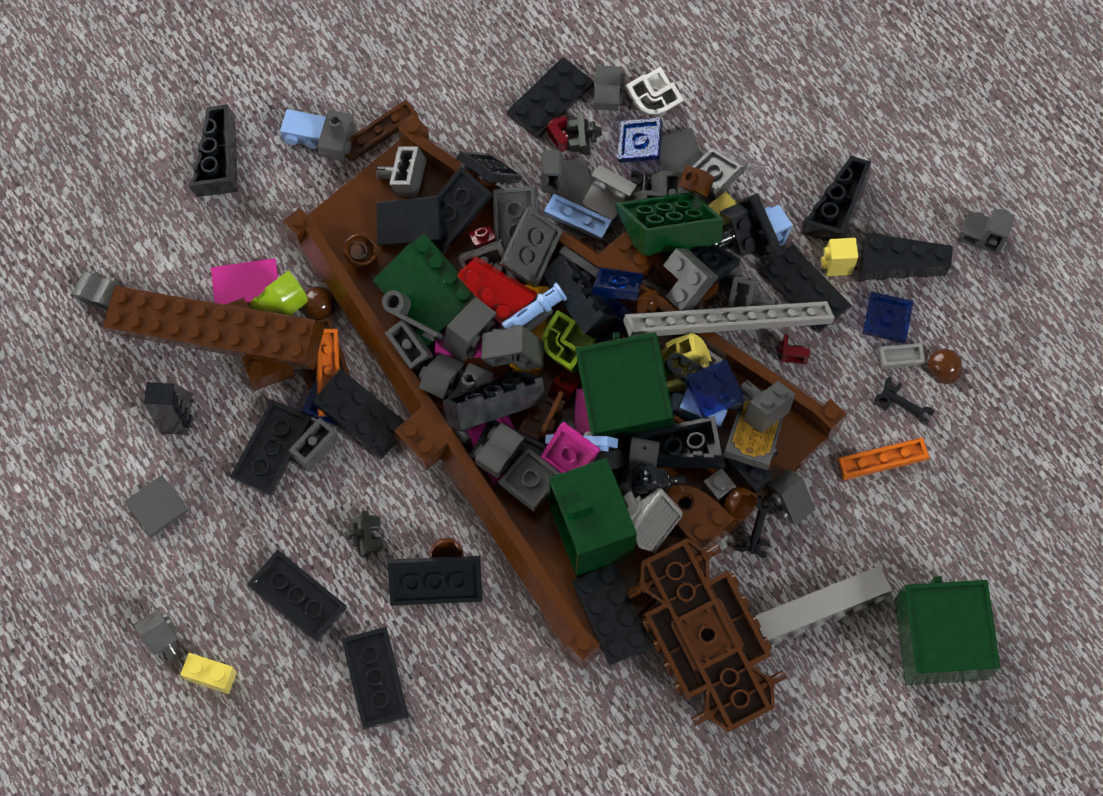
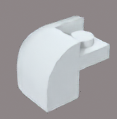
[625,67,684,115]

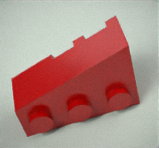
[457,256,537,326]

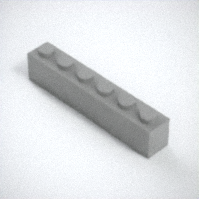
[755,566,892,647]

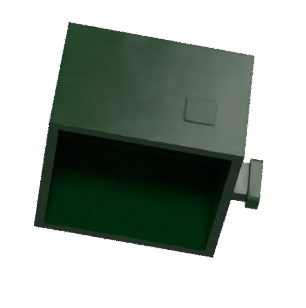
[575,332,676,439]
[548,458,637,578]
[894,576,1001,685]

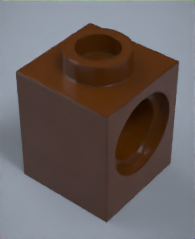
[678,165,715,197]

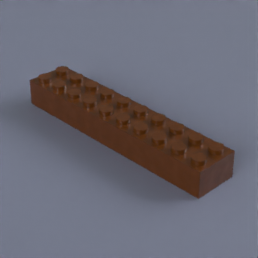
[103,286,325,370]

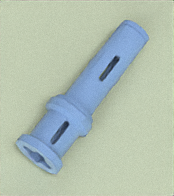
[502,283,567,329]

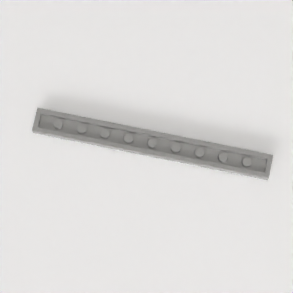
[623,301,834,337]

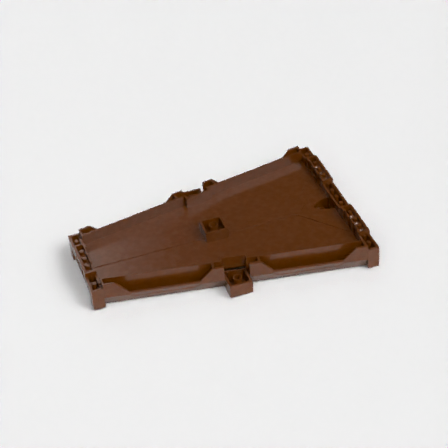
[283,115,847,670]

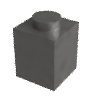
[701,468,736,504]

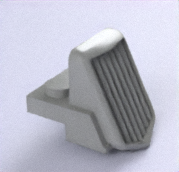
[583,165,637,220]
[623,488,682,554]

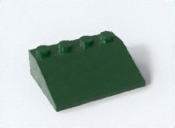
[615,192,724,256]
[373,233,476,346]

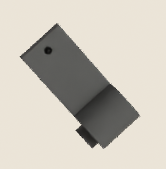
[382,290,445,341]
[620,437,660,499]

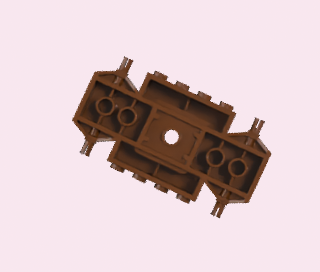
[626,538,787,732]

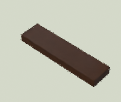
[346,100,419,163]

